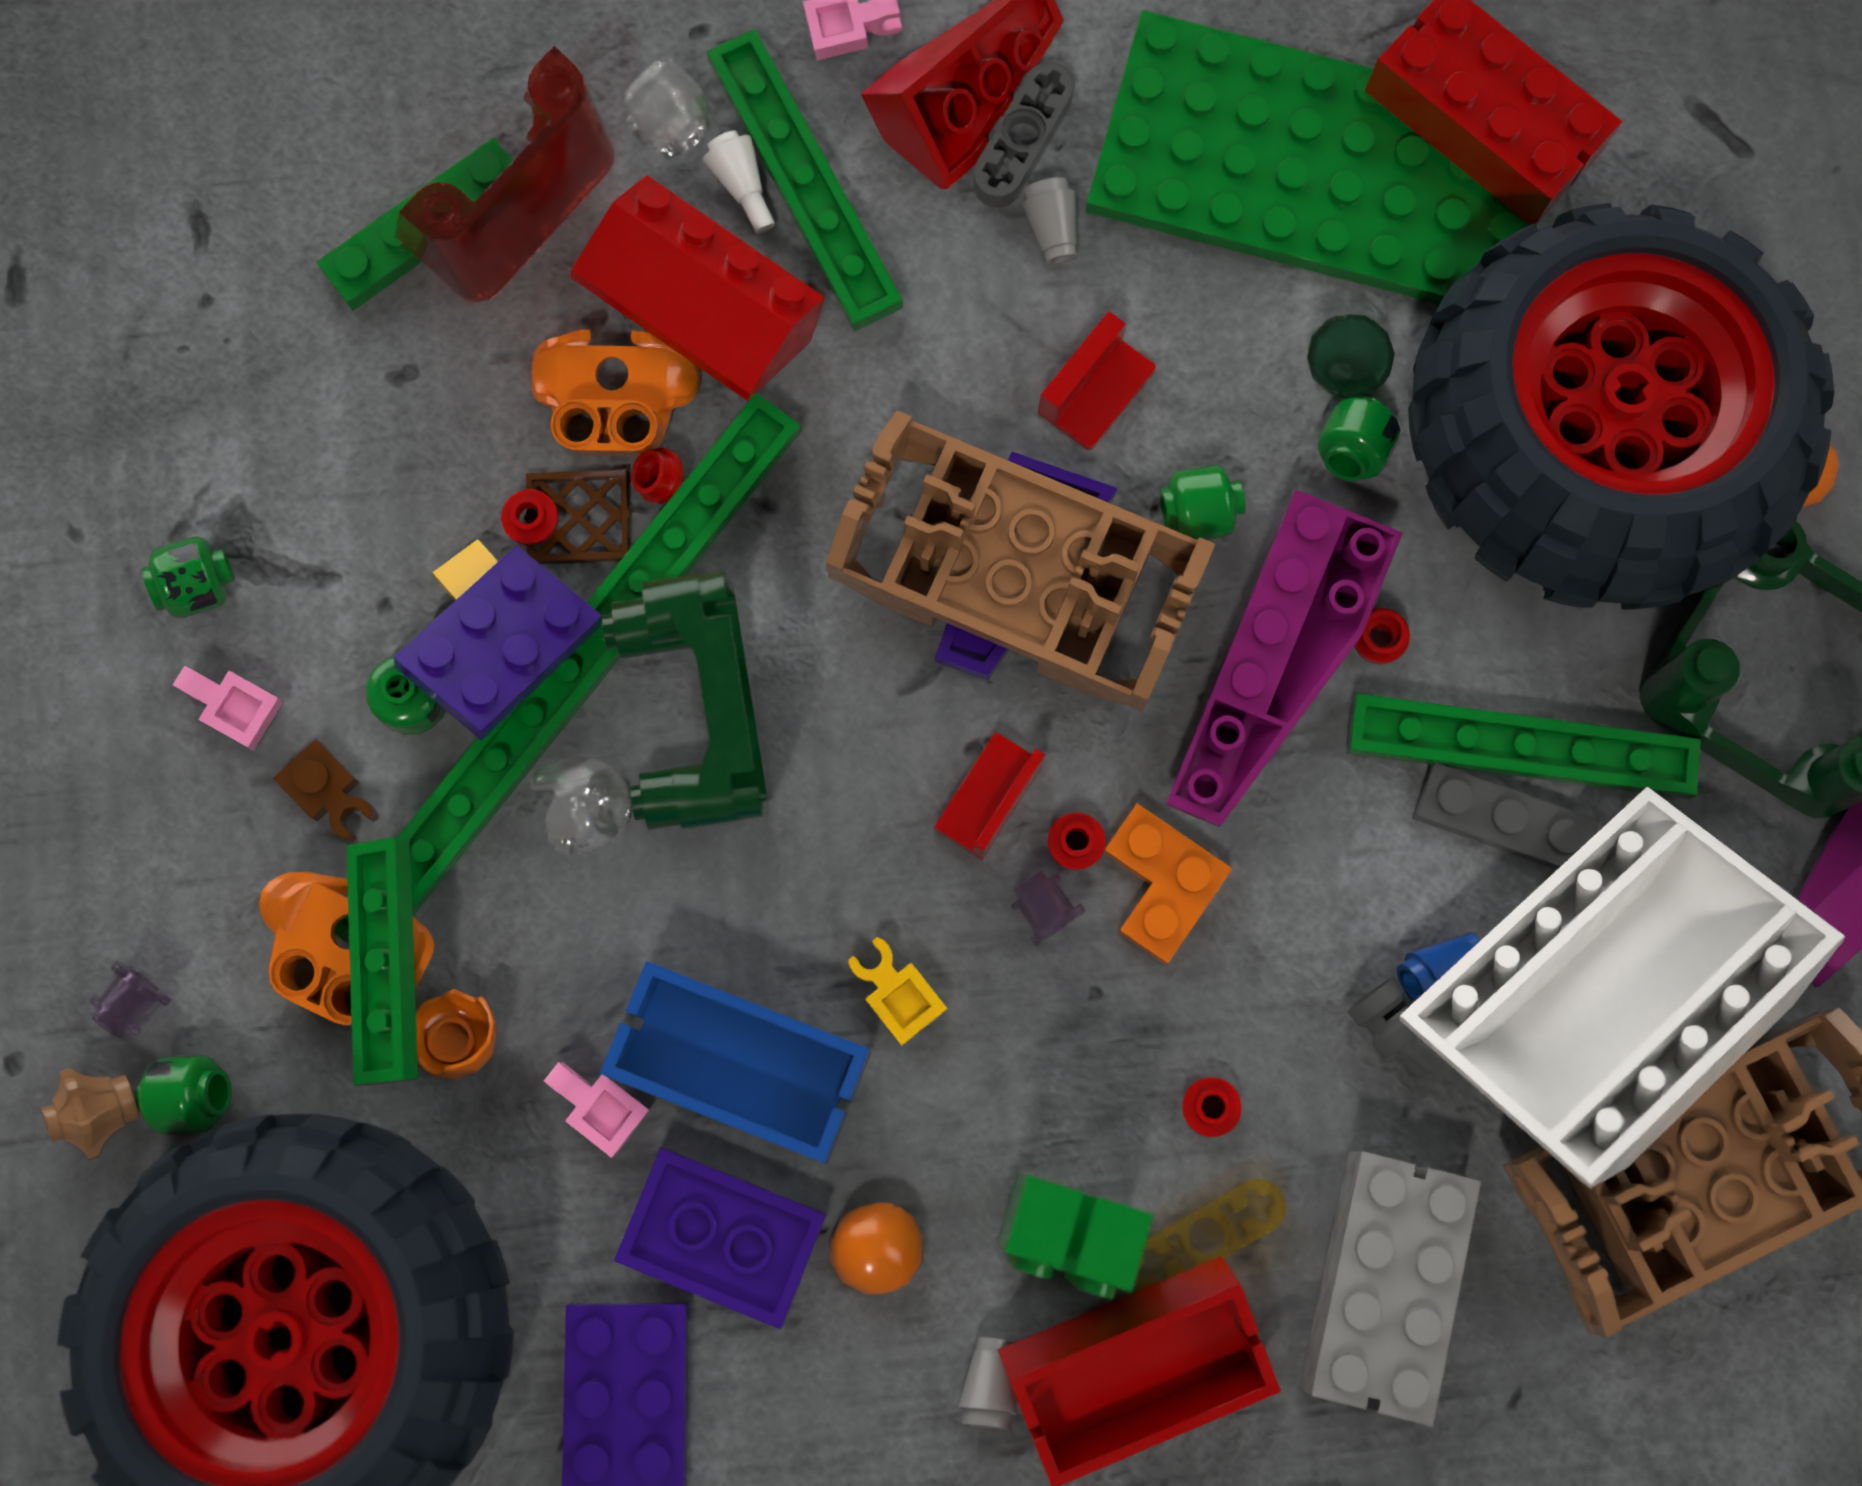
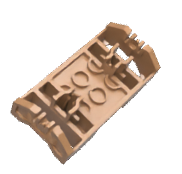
[826,410,1215,712]
[1503,1008,1862,1337]

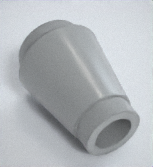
[1022,177,1078,265]
[958,1337,1018,1431]

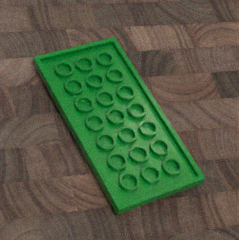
[1085,10,1530,304]

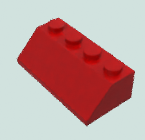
[570,175,825,401]

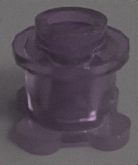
[1011,871,1086,946]
[89,961,173,1038]

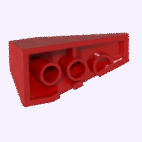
[861,0,1064,189]

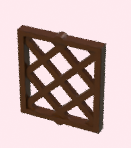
[524,469,631,565]

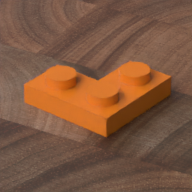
[1103,803,1233,965]

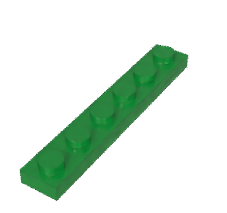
[706,28,903,332]
[1346,693,1701,799]

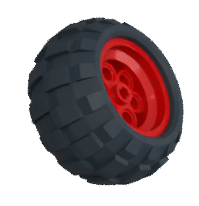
[1408,203,1834,610]
[57,1114,514,1486]

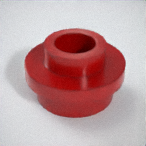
[631,447,683,504]
[501,489,559,546]
[1354,608,1410,665]
[1047,812,1106,871]
[1182,1077,1242,1137]

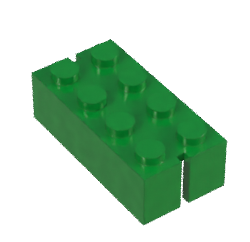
[998,1174,1154,1299]

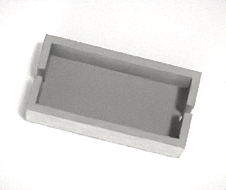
[1299,1151,1481,1427]

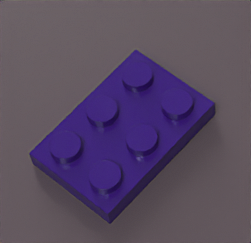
[393,545,602,741]
[614,1147,827,1330]
[562,1302,689,1486]

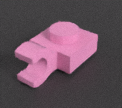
[803,0,903,60]
[173,666,284,751]
[544,1062,651,1158]

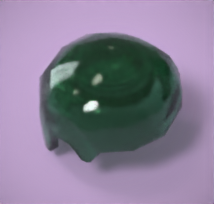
[1307,314,1395,399]

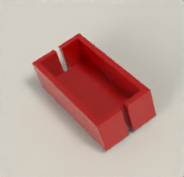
[1365,0,1623,225]
[997,1256,1281,1486]

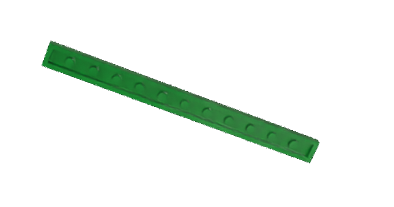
[334,393,802,945]

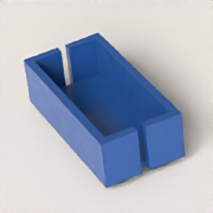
[599,961,872,1164]

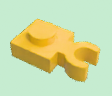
[848,937,948,1046]

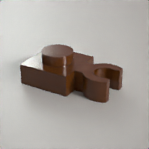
[273,739,379,843]

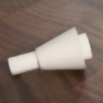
[702,131,775,234]

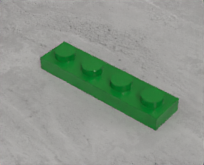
[316,137,529,311]
[346,837,418,1086]

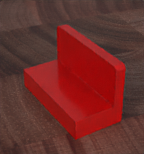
[1038,311,1156,450]
[934,731,1046,860]

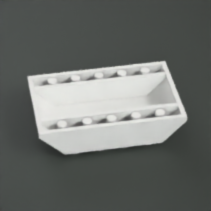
[1400,786,1845,1188]

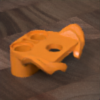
[531,329,701,456]
[259,871,435,1026]

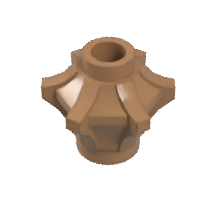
[41,1068,139,1161]

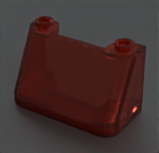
[395,46,615,303]

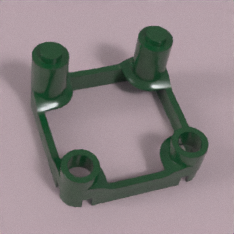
[1640,521,1862,818]
[602,571,769,830]

